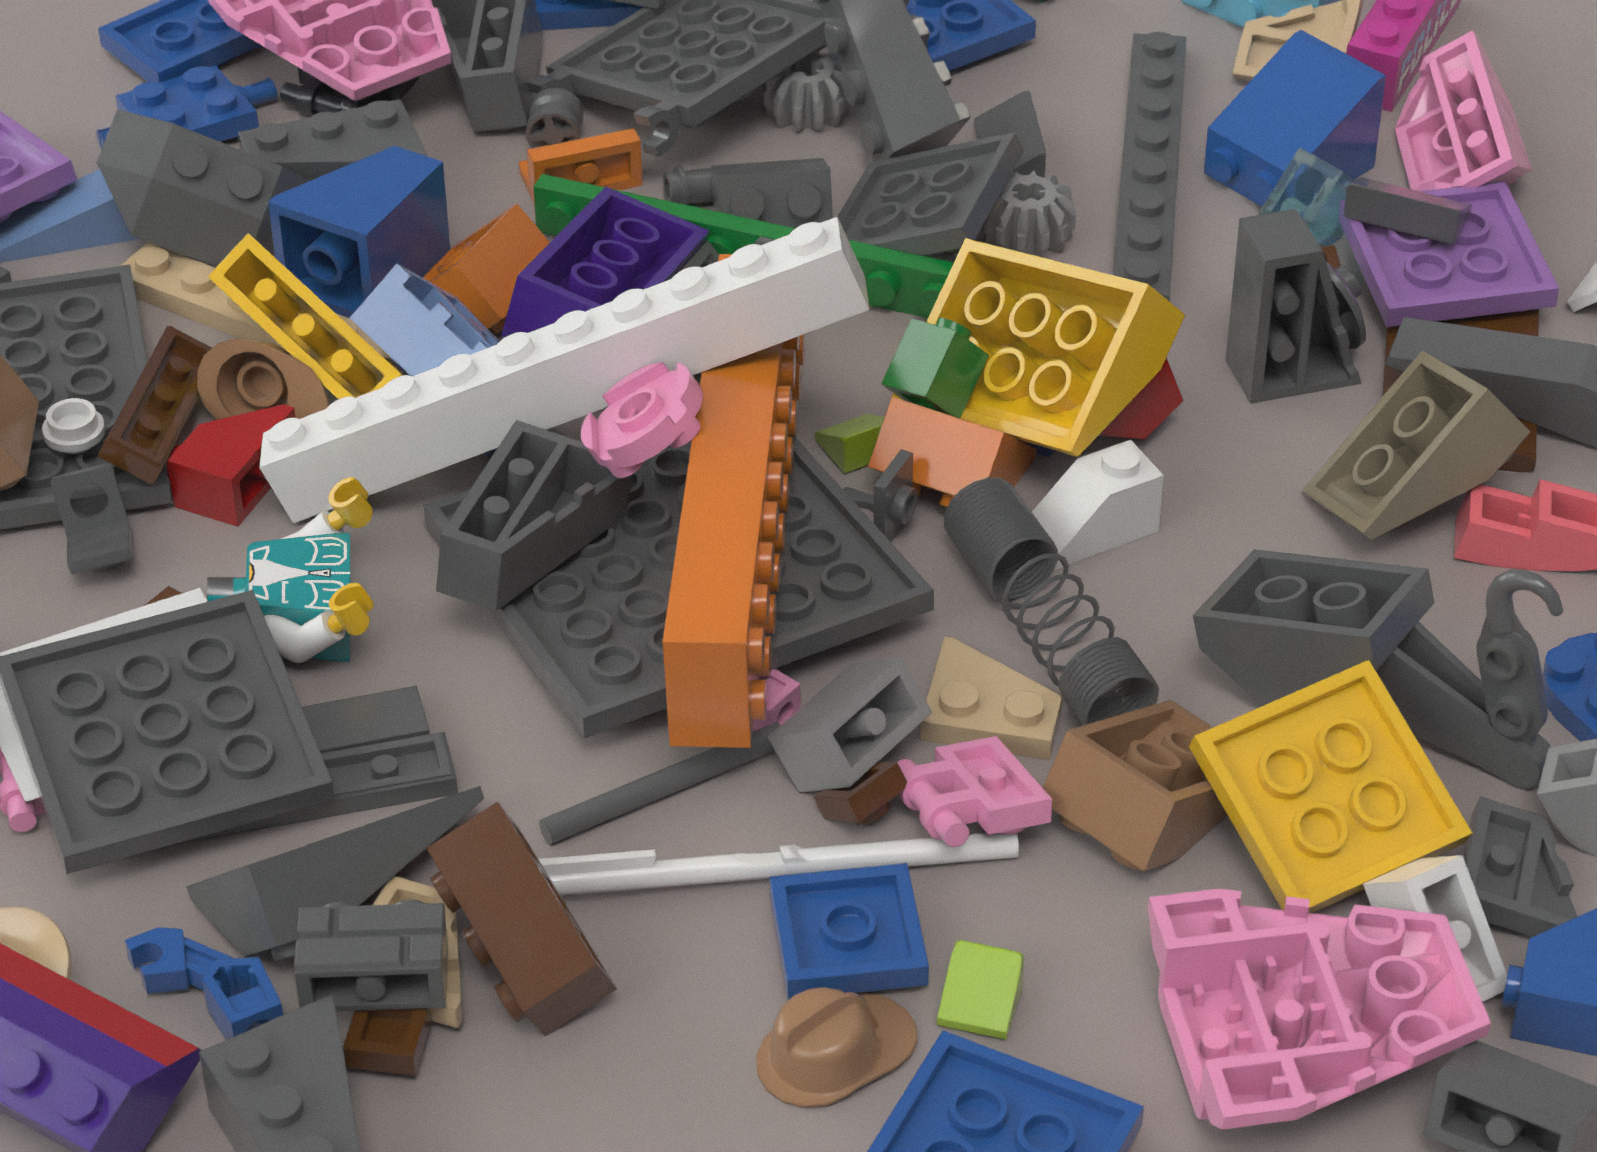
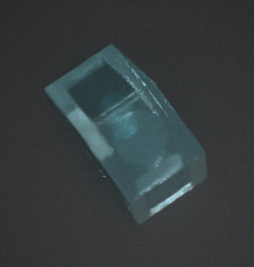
[1258,147,1353,246]

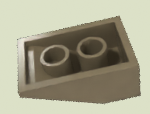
[1302,350,1530,540]

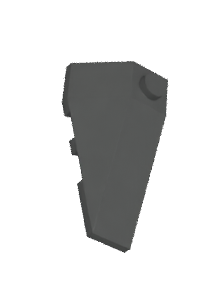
[1385,317,1597,448]
[186,786,484,961]

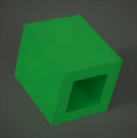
[881,318,989,418]

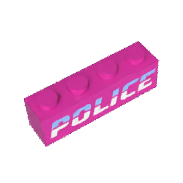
[1346,0,1461,112]

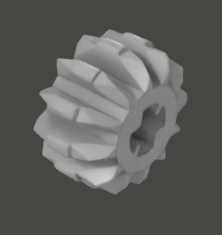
[762,51,851,132]
[982,170,1076,258]

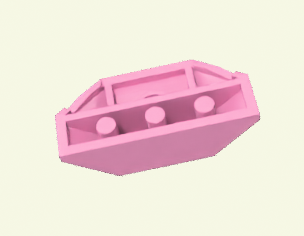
[1395,30,1532,191]

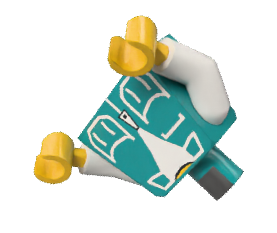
[207,477,374,663]

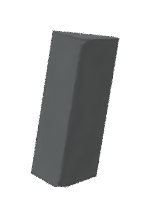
[974,91,1046,177]
[1343,177,1472,245]

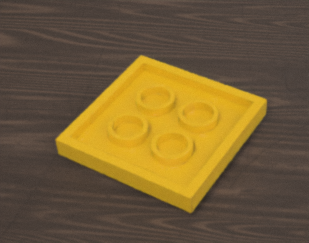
[1189,660,1472,913]

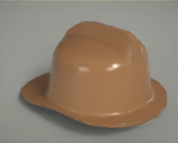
[197,338,329,420]
[756,987,917,1108]

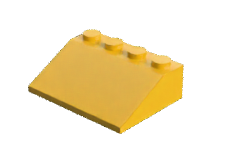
[892,238,1186,457]

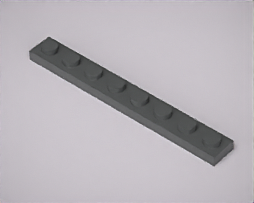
[1113,32,1187,301]

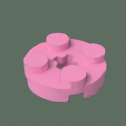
[581,362,703,478]

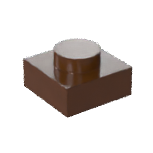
[813,762,907,825]
[343,1008,432,1076]

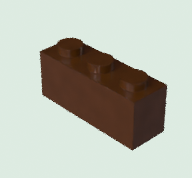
[427,801,617,1036]

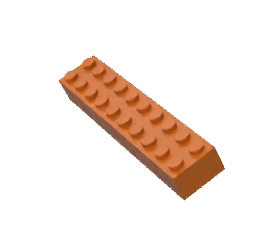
[663,254,805,748]

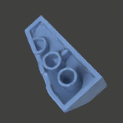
[0,170,139,263]

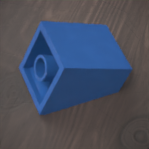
[1204,30,1386,214]
[268,146,450,318]

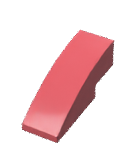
[1454,479,1597,571]

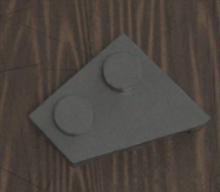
[1463,796,1578,937]

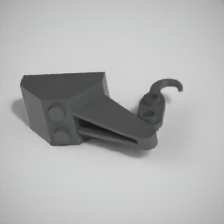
[1192,549,1563,789]

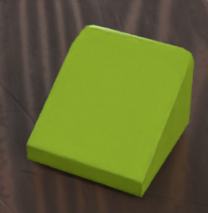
[814,414,885,473]
[937,940,1024,1040]

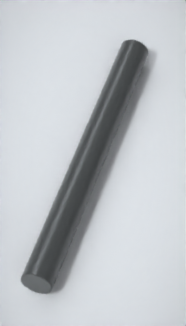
[539,722,781,844]

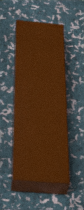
[97,325,212,485]

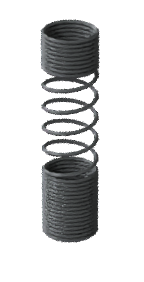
[944,477,1159,726]

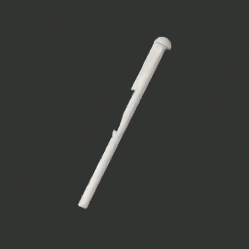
[539,833,1019,896]

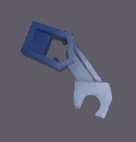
[125,927,283,1040]

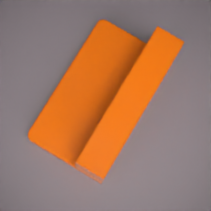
[518,128,643,203]

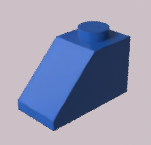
[1501,908,1597,1056]

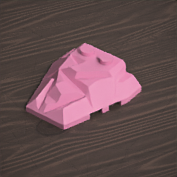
[207,0,451,101]
[1148,889,1491,1130]

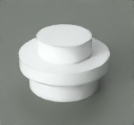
[42,398,105,454]

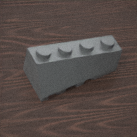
[812,0,971,162]

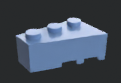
[350,264,500,457]

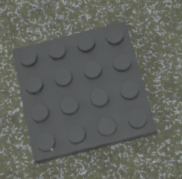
[0,590,334,874]

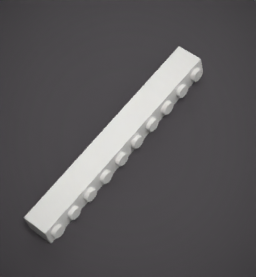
[259,217,870,523]

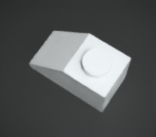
[1032,440,1164,570]
[1363,855,1507,1002]

